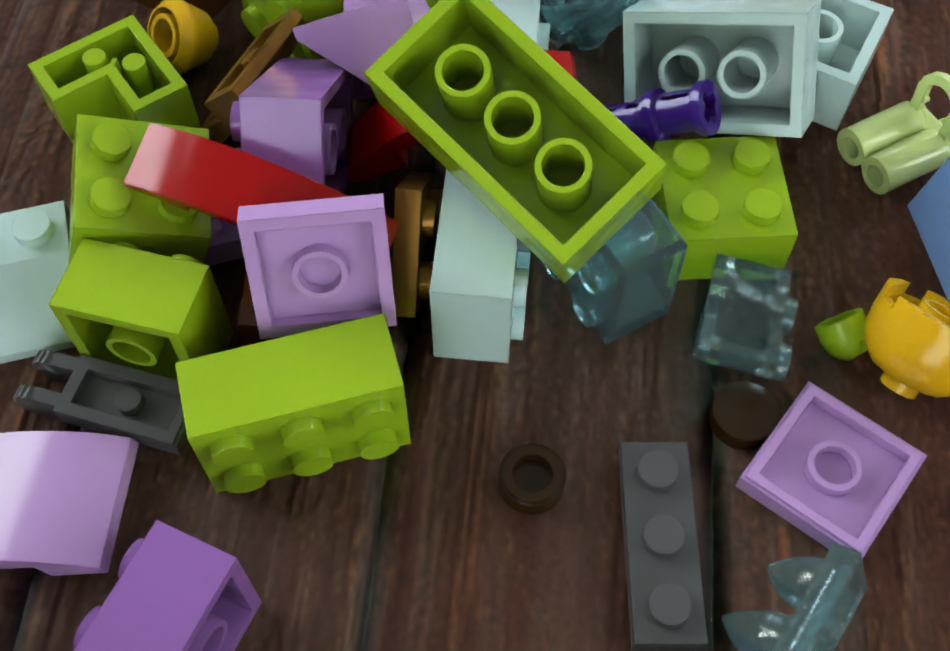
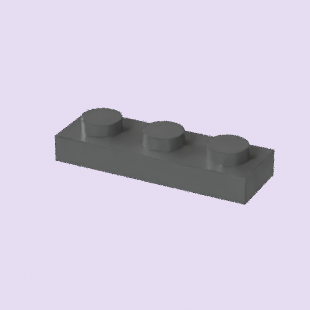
[618,442,708,651]

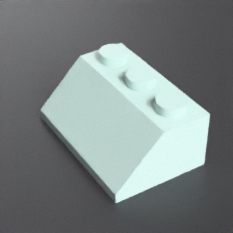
[0,200,75,364]

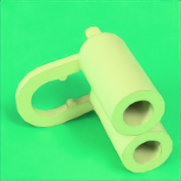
[837,71,950,195]

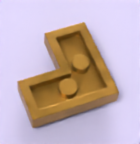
[392,171,443,318]

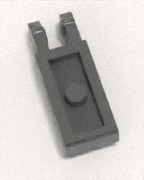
[12,349,188,456]

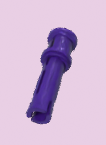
[604,79,721,142]

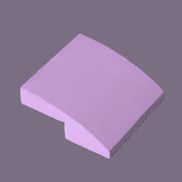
[0,431,139,576]

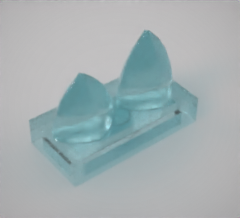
[722,542,867,651]

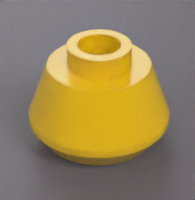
[147,0,219,75]

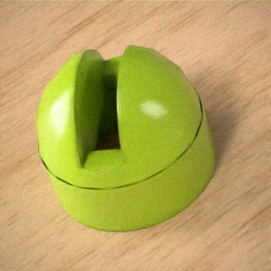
[814,308,867,361]

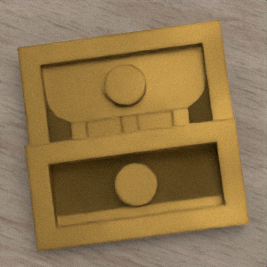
[200,8,303,143]

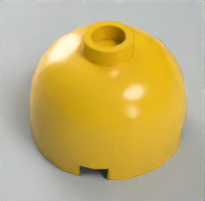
[864,278,950,399]

